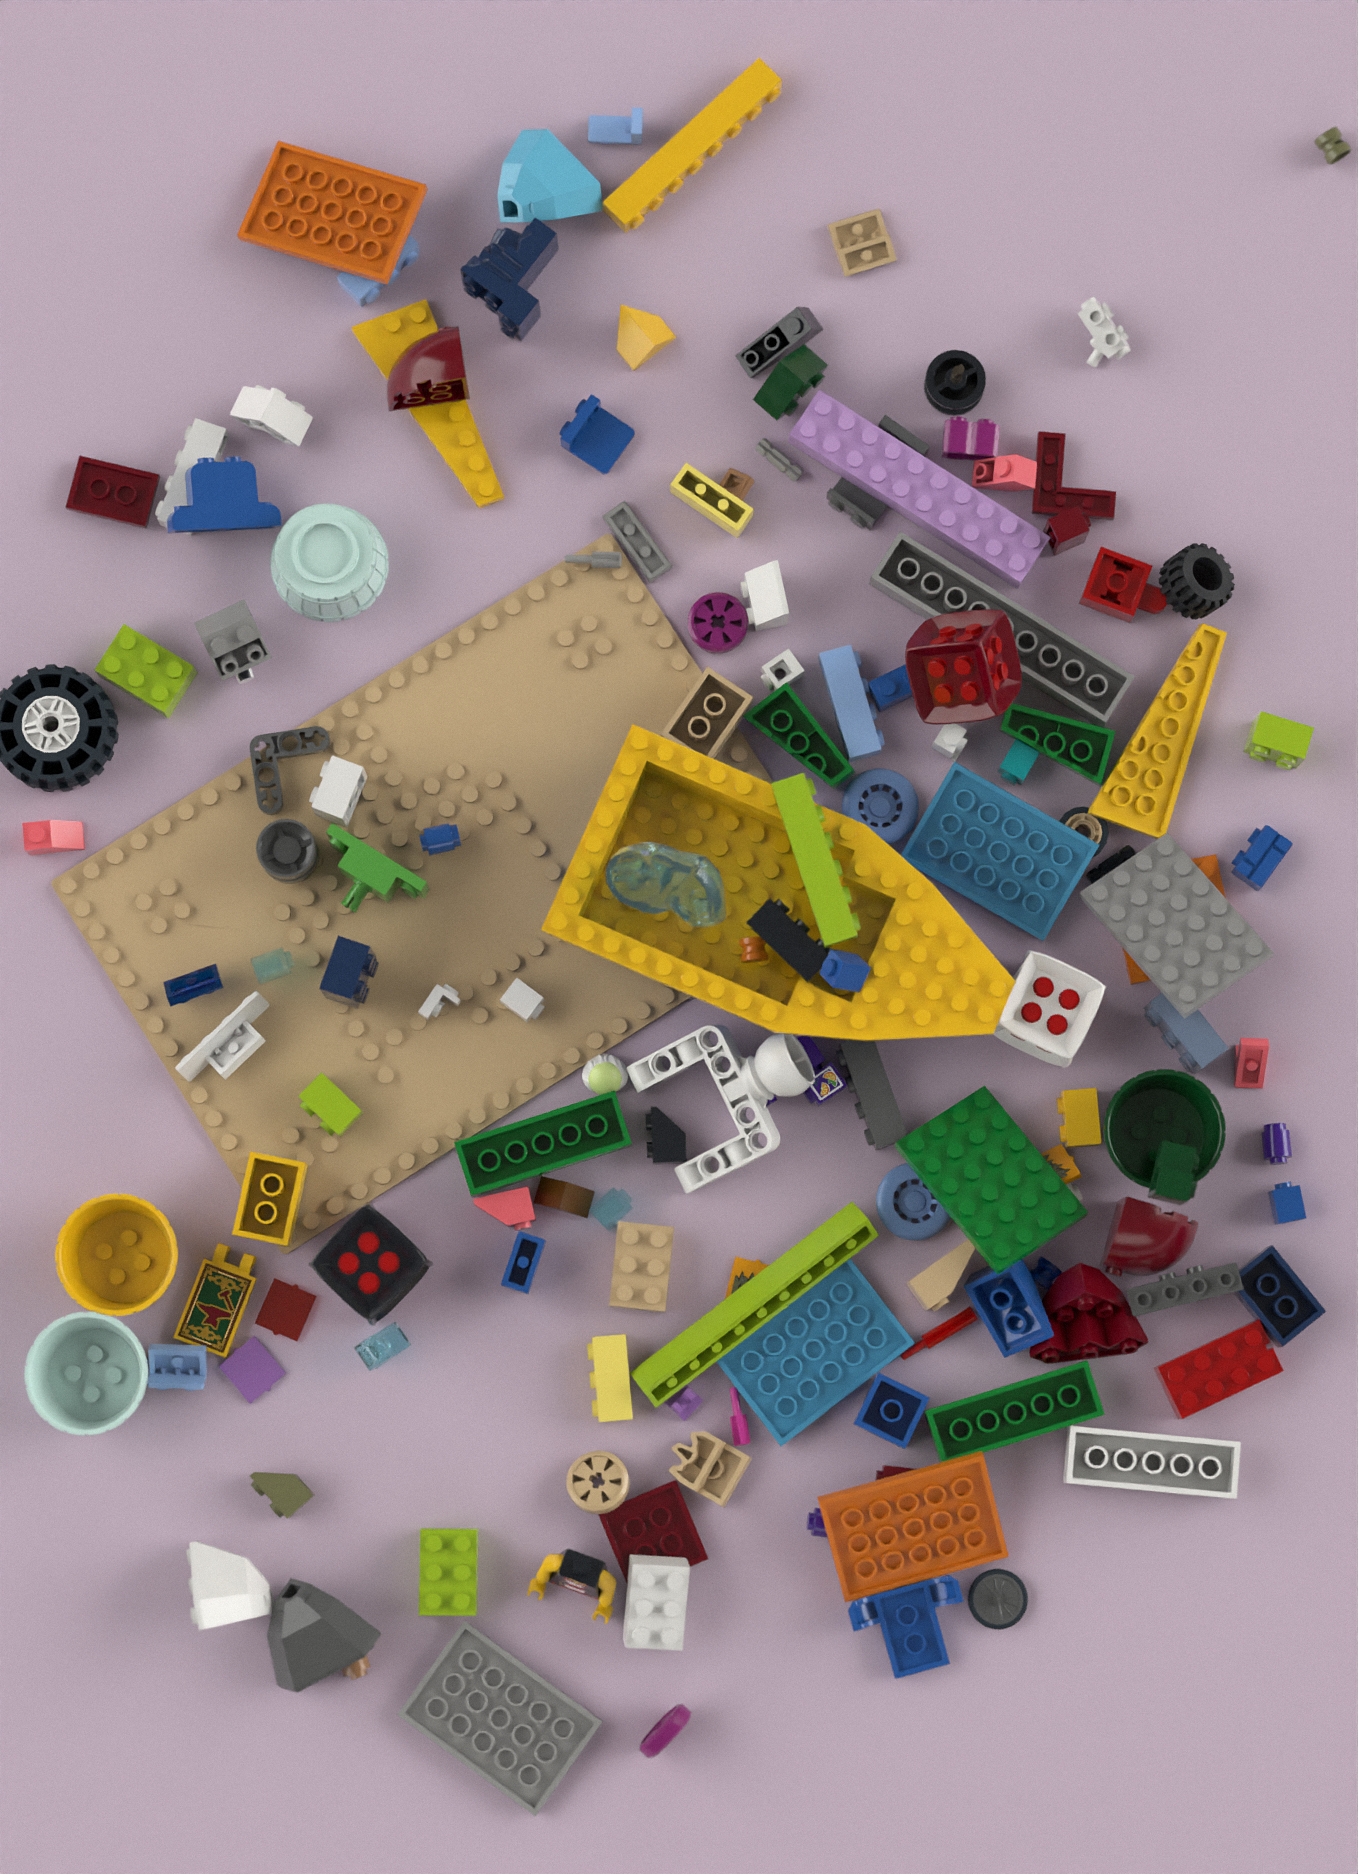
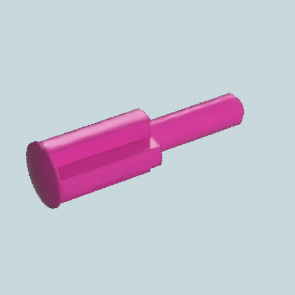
[729,1387,751,1446]

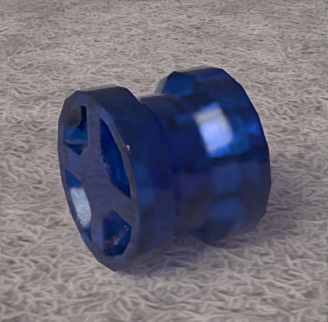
[1030,1256,1063,1291]

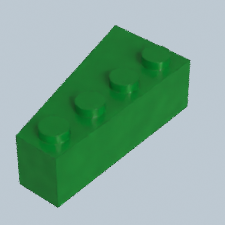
[999,703,1116,786]

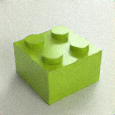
[1243,711,1314,770]

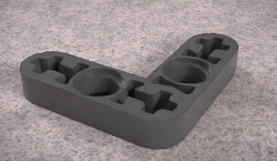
[250,726,330,815]

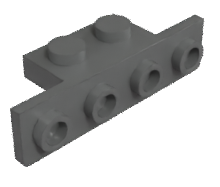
[1126,1262,1243,1316]

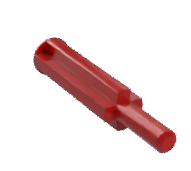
[900,1306,978,1360]

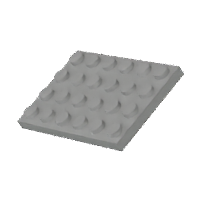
[1079,833,1274,1019]
[397,1620,603,1817]

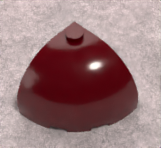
[387,326,470,412]
[1100,1196,1199,1277]

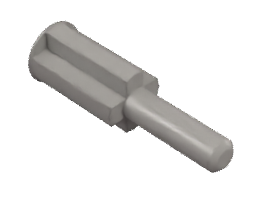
[565,551,622,568]

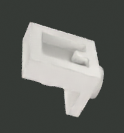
[418,984,461,1020]

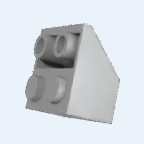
[194,599,272,681]

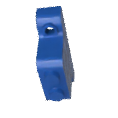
[167,456,282,533]

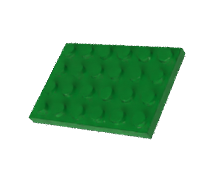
[895,1085,1088,1275]

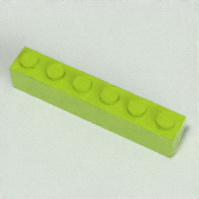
[771,773,861,948]

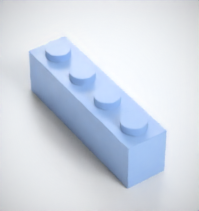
[818,645,885,763]

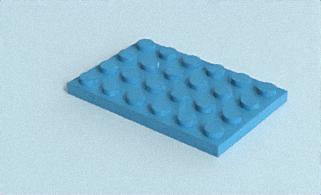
[901,762,1100,941]
[716,1259,915,1446]

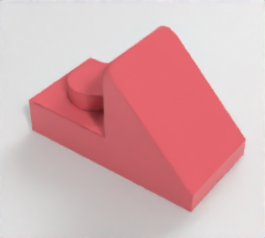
[1234,1038,1269,1089]

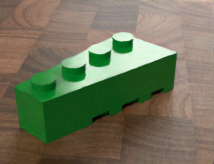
[743,682,856,789]

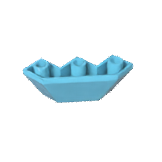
[497,129,603,223]

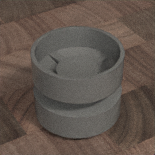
[256,819,319,884]

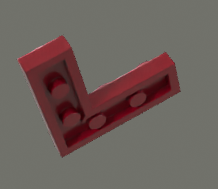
[1031,431,1116,520]

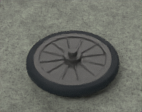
[968,1569,1028,1630]

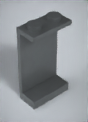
[826,415,930,530]

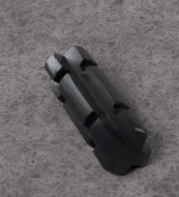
[1086,845,1136,884]

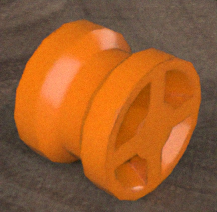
[739,936,769,963]

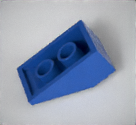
[963,1259,1054,1358]

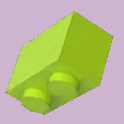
[298,1072,363,1137]

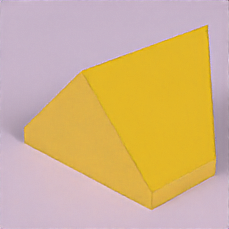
[617,304,676,371]

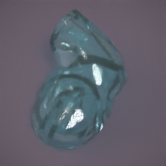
[606,842,726,927]

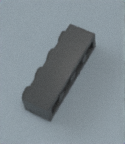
[836,1040,908,1151]

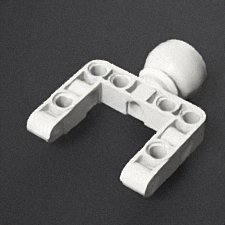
[626,1024,815,1194]

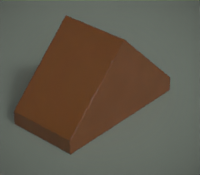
[534,1176,595,1218]

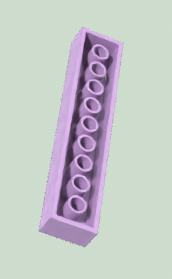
[788,390,1050,589]

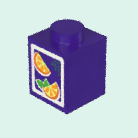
[803,1063,847,1107]

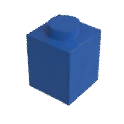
[819,949,871,992]
[1268,1181,1307,1225]

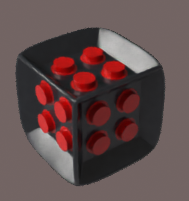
[309,1202,433,1326]

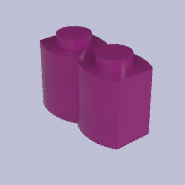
[941,416,1000,461]

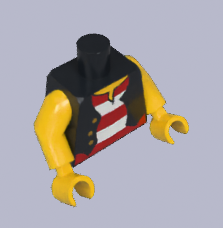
[527,1549,616,1624]

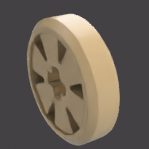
[566,1451,630,1514]

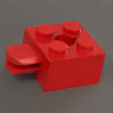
[1079,547,1167,623]

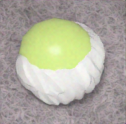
[582,1054,628,1095]

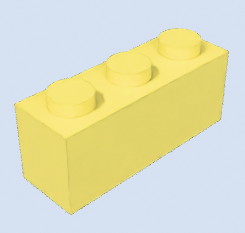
[670,463,754,538]
[587,1334,633,1422]

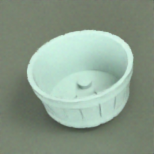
[271,503,389,622]
[24,1312,148,1436]

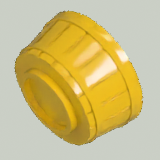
[55,1193,178,1316]

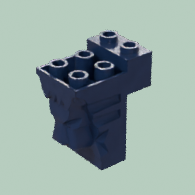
[460,218,558,341]

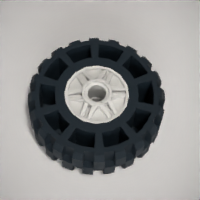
[0,664,119,792]

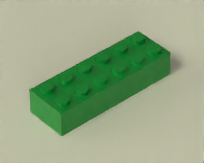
[454,1090,632,1198]
[923,1360,1105,1463]

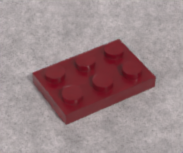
[66,455,160,529]

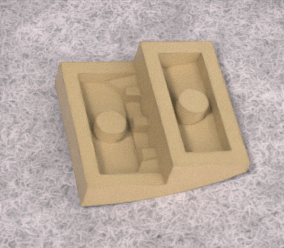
[827,208,896,277]

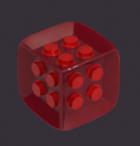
[905,609,1022,725]

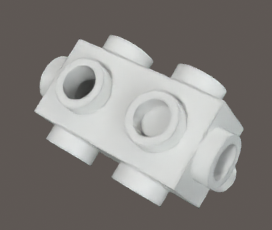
[1077,297,1131,368]

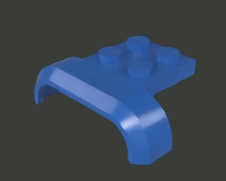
[848,1575,964,1679]

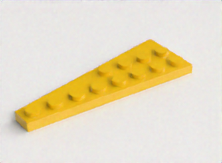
[351,299,504,509]
[1087,623,1227,839]

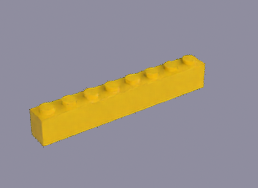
[603,57,782,233]

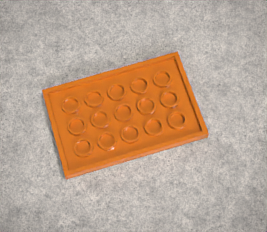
[237,141,428,285]
[817,1451,1009,1602]

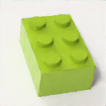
[94,624,198,719]
[419,1528,479,1616]

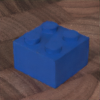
[853,1373,930,1449]

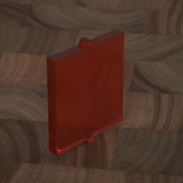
[255,1278,317,1342]

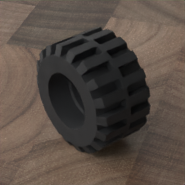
[1158,543,1235,620]

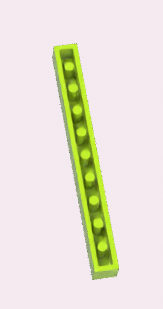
[630,1201,879,1408]

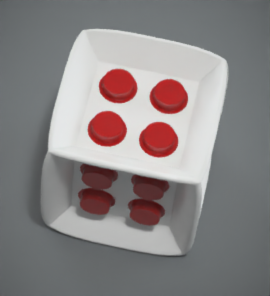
[993,950,1106,1068]

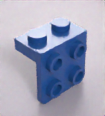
[559,394,635,474]

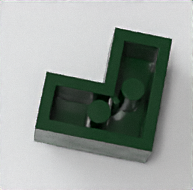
[753,344,828,421]
[1147,1140,1199,1206]

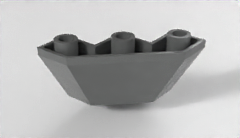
[267,1578,381,1693]

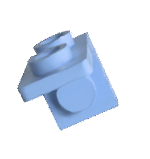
[588,107,643,145]

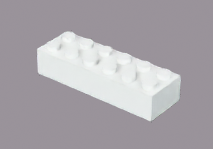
[1063,1426,1241,1499]

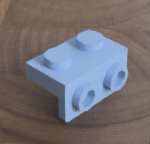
[147,1344,207,1391]

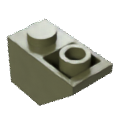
[250,1472,315,1519]

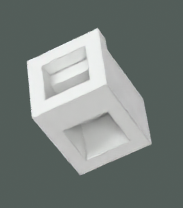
[760,648,804,690]
[932,724,970,762]

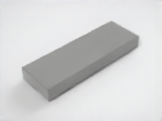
[602,501,672,583]

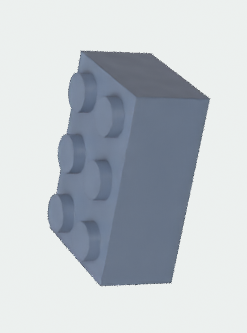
[1144,993,1229,1074]

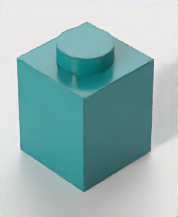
[997,739,1040,785]

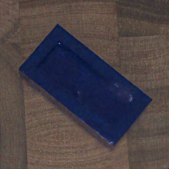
[163,964,223,1006]

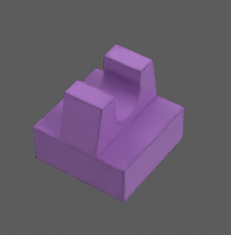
[664,1385,703,1421]

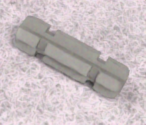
[756,438,804,481]

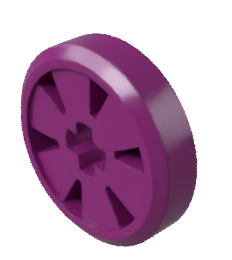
[688,592,748,654]
[639,1704,691,1758]

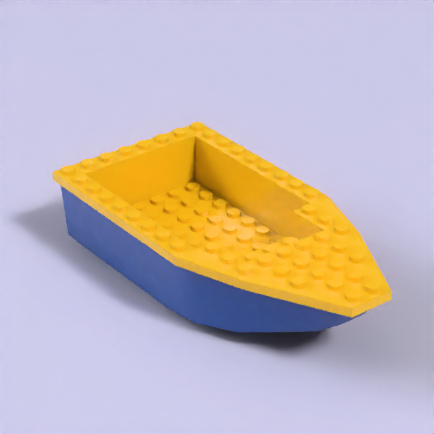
[541,724,1016,1041]

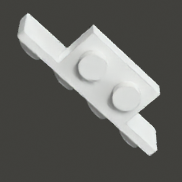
[175,991,270,1082]

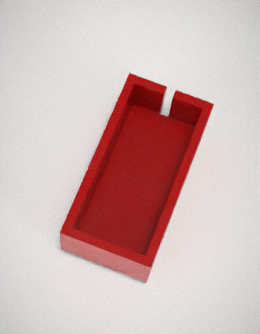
[1154,1320,1284,1419]

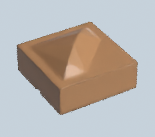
[719,467,755,501]

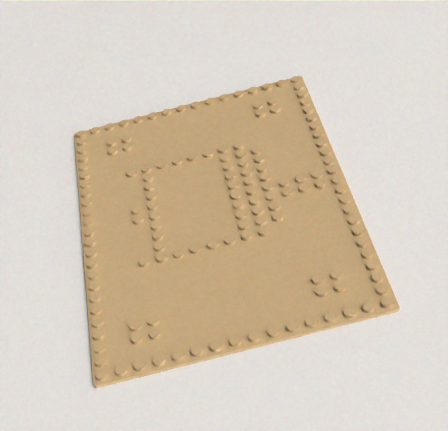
[51,534,774,1254]

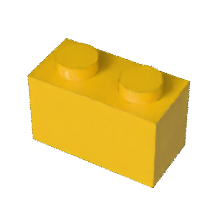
[1056,1088,1102,1148]

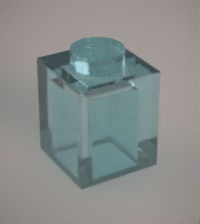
[589,1187,633,1232]

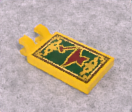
[173,1243,257,1358]

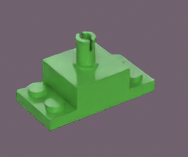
[326,823,430,913]

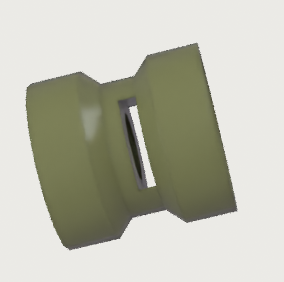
[1314,127,1352,165]

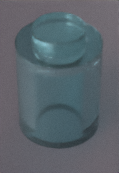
[251,947,295,985]

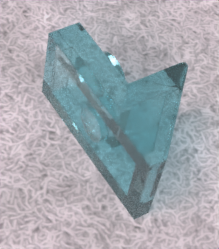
[354,1322,411,1371]

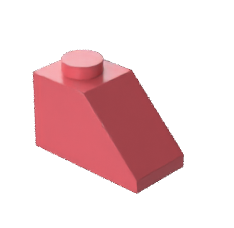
[22,820,85,855]
[473,1186,536,1231]

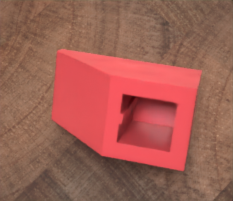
[972,454,1037,492]

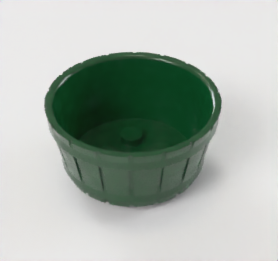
[1104,1069,1226,1188]

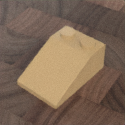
[906,1239,975,1312]

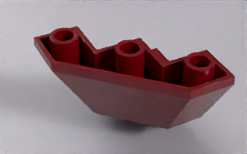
[1029,1262,1149,1364]

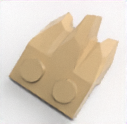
[668,1431,752,1507]

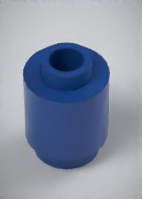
[419,823,461,856]

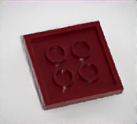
[598,1480,709,1583]

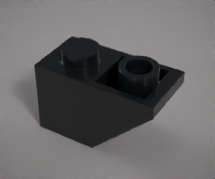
[645,1107,687,1165]

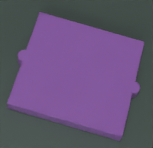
[219,1336,286,1404]

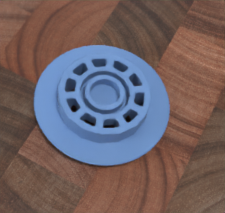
[842,768,919,844]
[876,1163,951,1241]

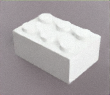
[623,1555,690,1651]

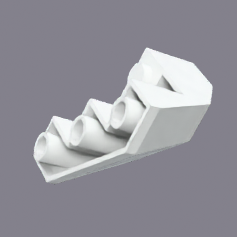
[186,1541,274,1630]

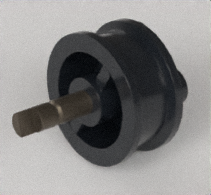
[924,350,986,416]

